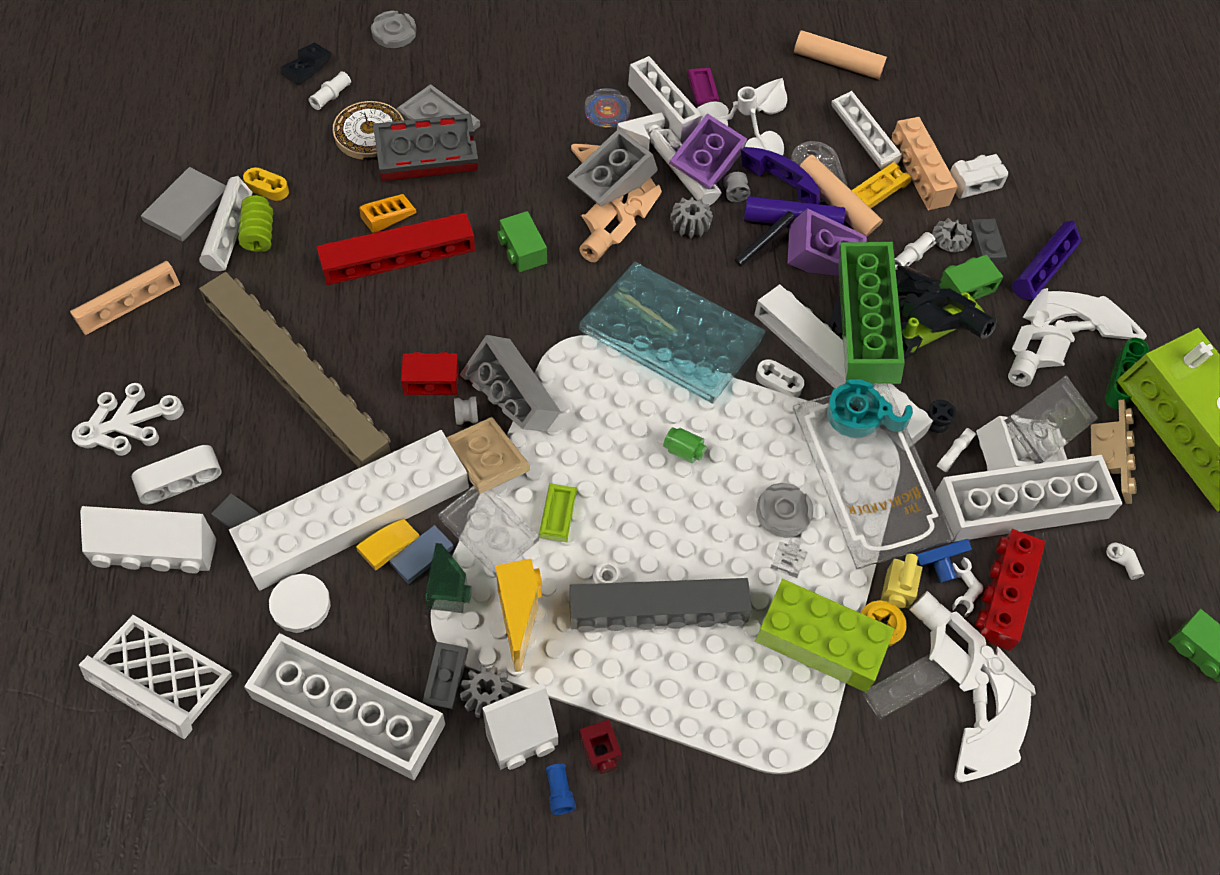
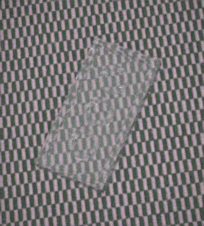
[1004,376,1098,464]

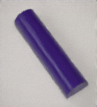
[744,196,845,226]
[1012,221,1082,300]

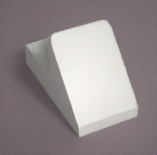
[617,112,665,151]

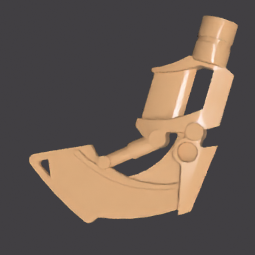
[571,144,662,262]

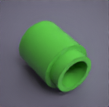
[663,427,707,464]

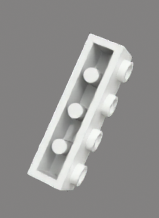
[628,56,702,143]

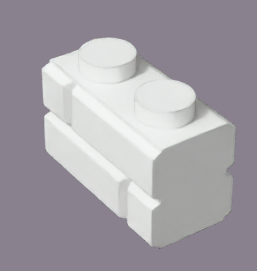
[950,154,1008,199]

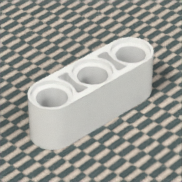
[132,445,221,504]

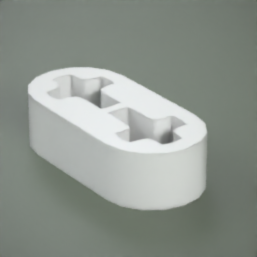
[756,360,804,398]

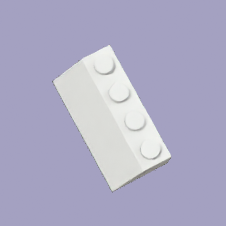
[80,506,217,573]

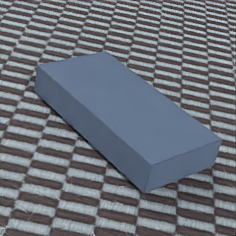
[389,525,454,584]

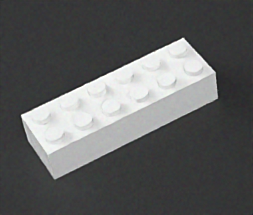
[935,455,1122,542]
[244,633,445,780]

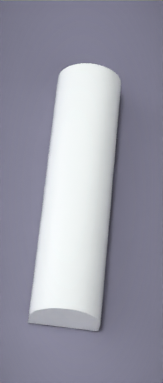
[832,91,902,170]
[649,129,722,206]
[199,176,253,271]

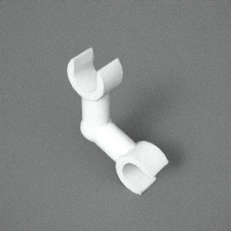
[937,428,976,472]
[952,557,983,618]

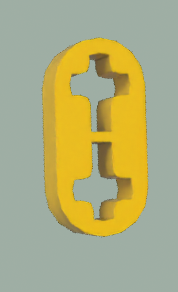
[243,168,289,201]

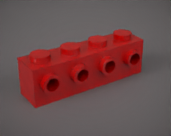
[975,529,1046,651]

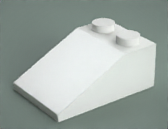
[976,416,1067,471]
[483,682,558,770]

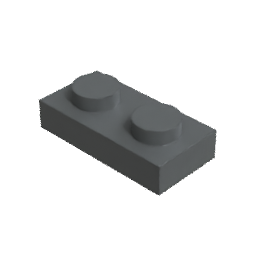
[969,219,1007,264]
[422,642,468,710]

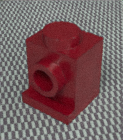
[579,719,622,774]

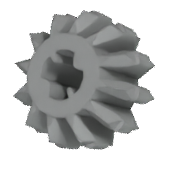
[670,197,713,239]
[460,665,513,718]

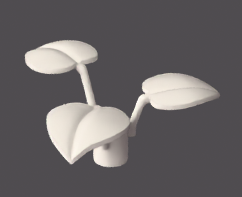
[696,78,787,156]

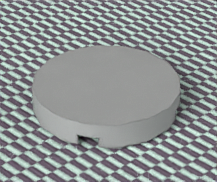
[371,11,416,48]
[756,483,813,538]

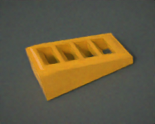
[359,194,416,233]

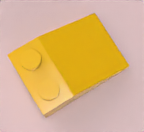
[495,558,543,672]

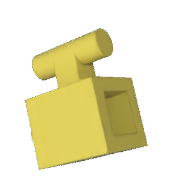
[881,554,922,609]

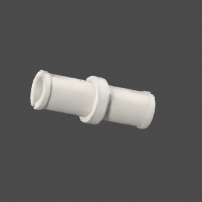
[309,72,351,110]
[894,232,936,270]

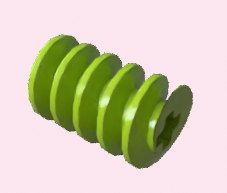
[238,195,274,252]

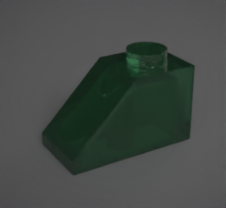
[425,543,472,613]

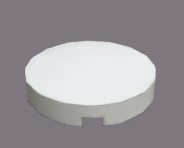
[269,574,331,633]

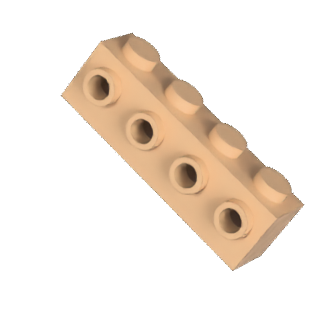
[891,117,958,210]

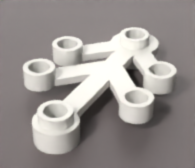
[72,383,184,456]

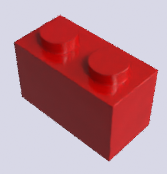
[401,352,459,395]

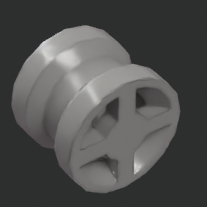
[723,172,750,203]
[454,396,478,425]

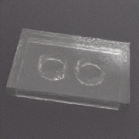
[438,486,539,577]

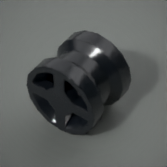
[926,400,956,433]

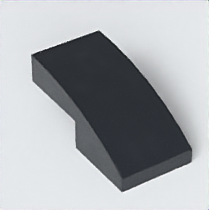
[281,42,332,85]

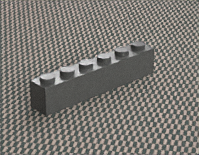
[569,578,752,632]

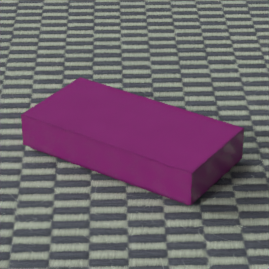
[687,68,720,108]

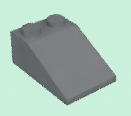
[567,128,658,207]

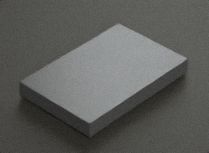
[397,84,480,130]
[141,167,226,242]

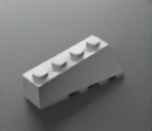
[460,335,561,432]

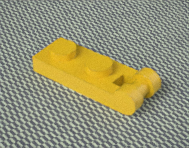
[851,162,912,208]

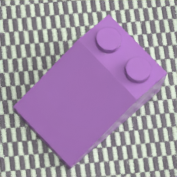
[669,113,747,190]
[787,208,867,276]

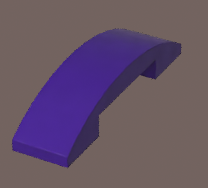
[741,147,820,205]

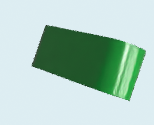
[1105,337,1149,410]

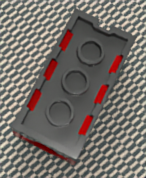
[373,113,478,181]

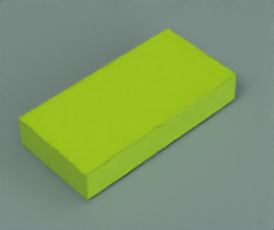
[539,483,577,542]

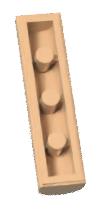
[794,31,887,80]
[800,155,883,236]
[70,261,180,335]

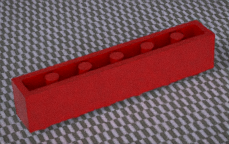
[317,213,475,285]

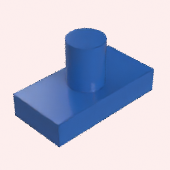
[916,539,972,583]

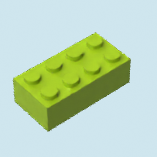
[755,578,895,693]

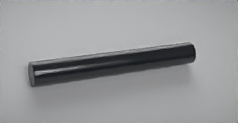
[735,211,795,267]

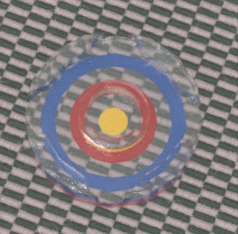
[584,88,631,128]

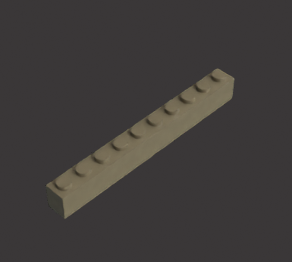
[199,272,391,468]

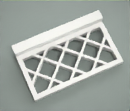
[79,615,232,739]

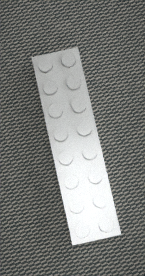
[229,430,469,591]

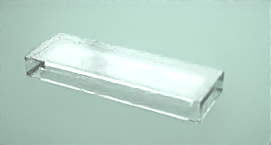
[863,654,953,720]

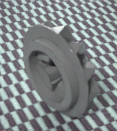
[932,218,972,252]

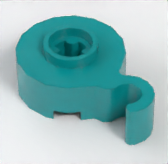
[827,379,913,438]

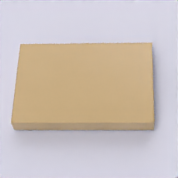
[447,417,530,494]

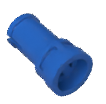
[545,763,576,815]

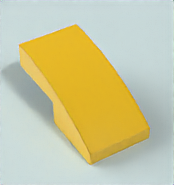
[356,518,420,571]

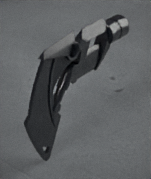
[828,266,997,339]

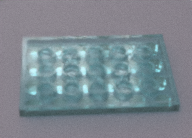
[579,262,766,404]

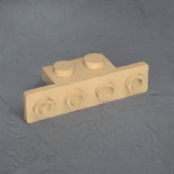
[1091,399,1137,504]

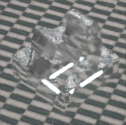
[770,538,807,578]

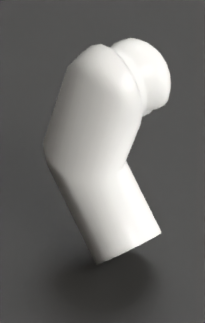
[1106,542,1144,580]

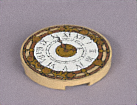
[333,101,403,160]

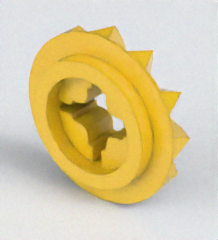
[861,600,906,646]

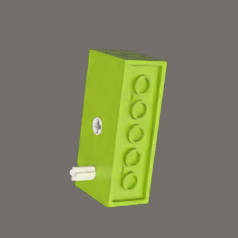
[1117,328,1220,512]

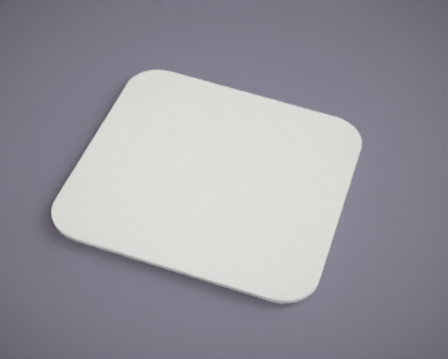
[431,335,900,774]

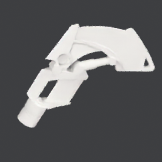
[1008,288,1147,387]
[909,591,1036,783]

